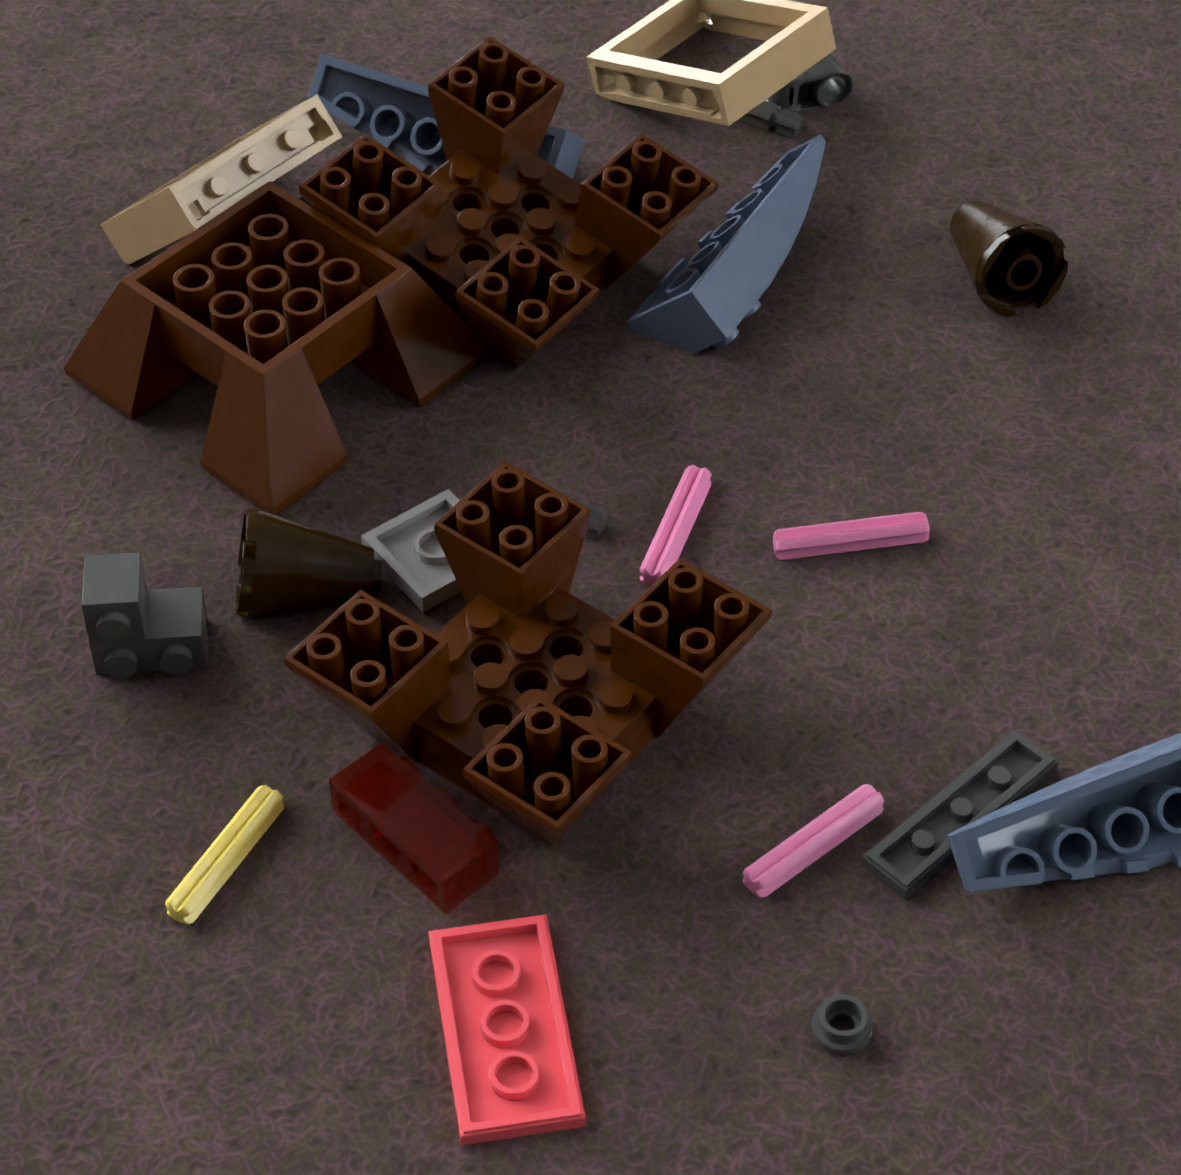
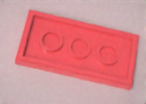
[428,914,586,1145]

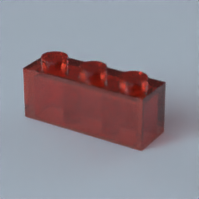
[329,742,499,914]

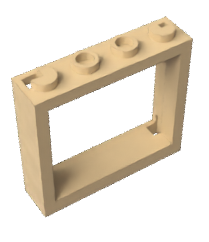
[587,0,836,126]
[100,94,343,264]

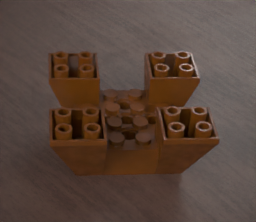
[299,36,719,369]
[64,181,489,515]
[284,461,772,847]

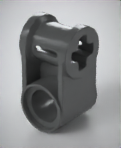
[765,53,854,113]

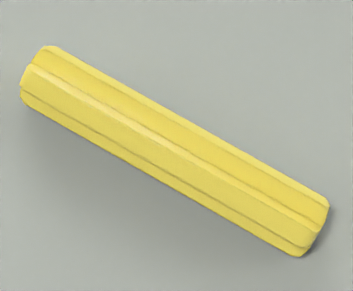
[165,785,284,925]

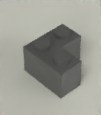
[81,552,208,678]

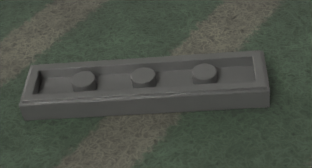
[861,729,1059,899]

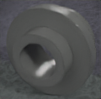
[811,994,873,1055]

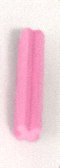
[639,465,712,586]
[773,512,930,560]
[743,784,884,898]

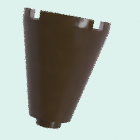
[950,201,1068,317]
[235,508,383,617]

